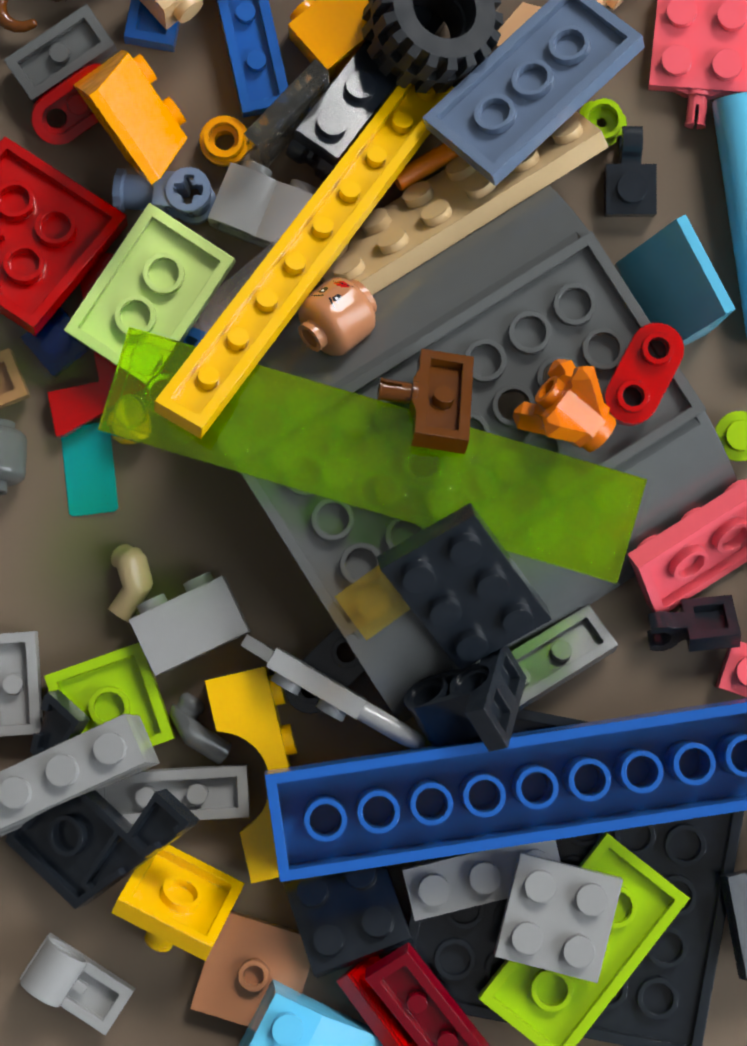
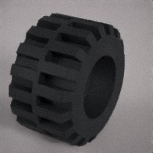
[362,0,503,94]

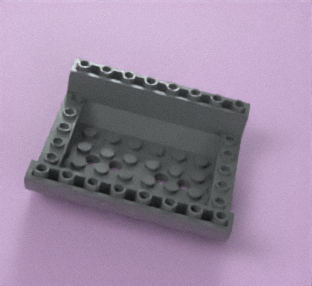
[211,185,737,722]

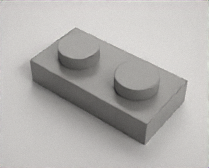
[0,631,43,737]

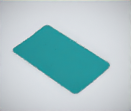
[61,422,119,516]

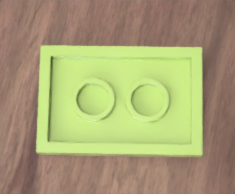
[64,203,236,389]

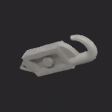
[241,634,426,749]

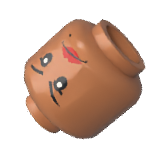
[298,277,377,356]

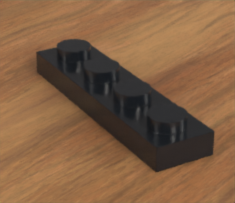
[293,5,446,167]

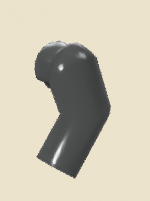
[170,692,232,764]

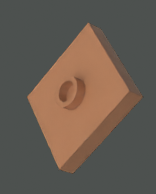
[190,910,310,1027]

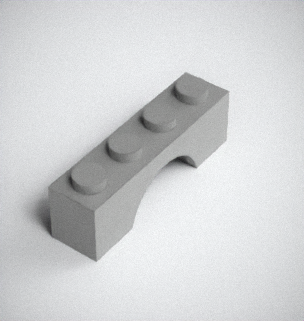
[0,714,160,837]

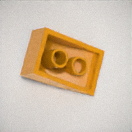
[74,50,187,185]

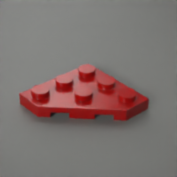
[0,136,128,336]

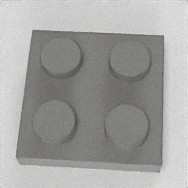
[494,851,623,983]

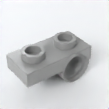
[19,932,136,1036]

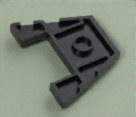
[5,690,199,909]

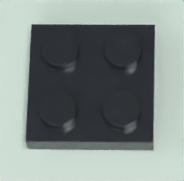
[283,866,414,978]

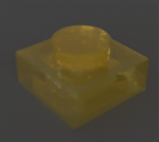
[335,565,410,641]

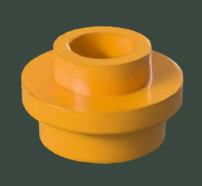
[199,116,250,167]

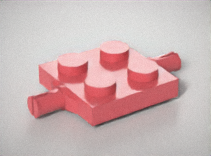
[648,0,747,129]

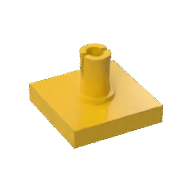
[111,845,245,961]

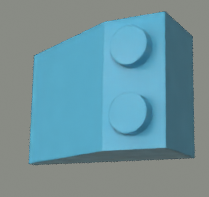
[614,214,735,346]
[238,979,383,1046]

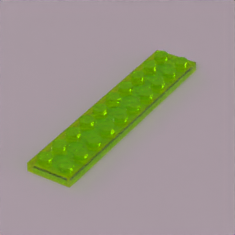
[98,327,647,584]

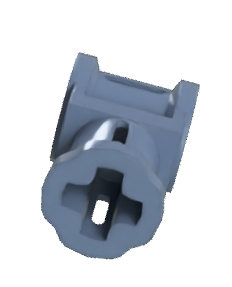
[112,167,216,225]

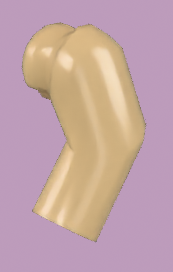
[108,544,153,623]

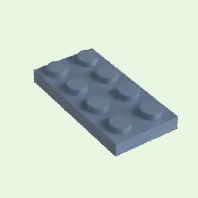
[422,0,645,186]

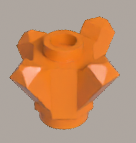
[513,359,616,452]

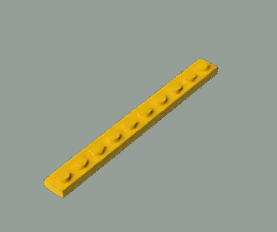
[154,84,454,439]

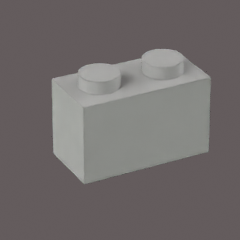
[129,572,251,676]

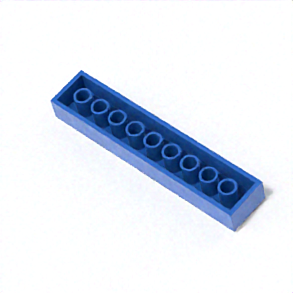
[265,698,747,882]

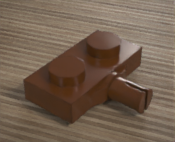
[377,348,474,454]

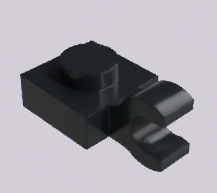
[604,126,657,217]
[647,595,741,652]

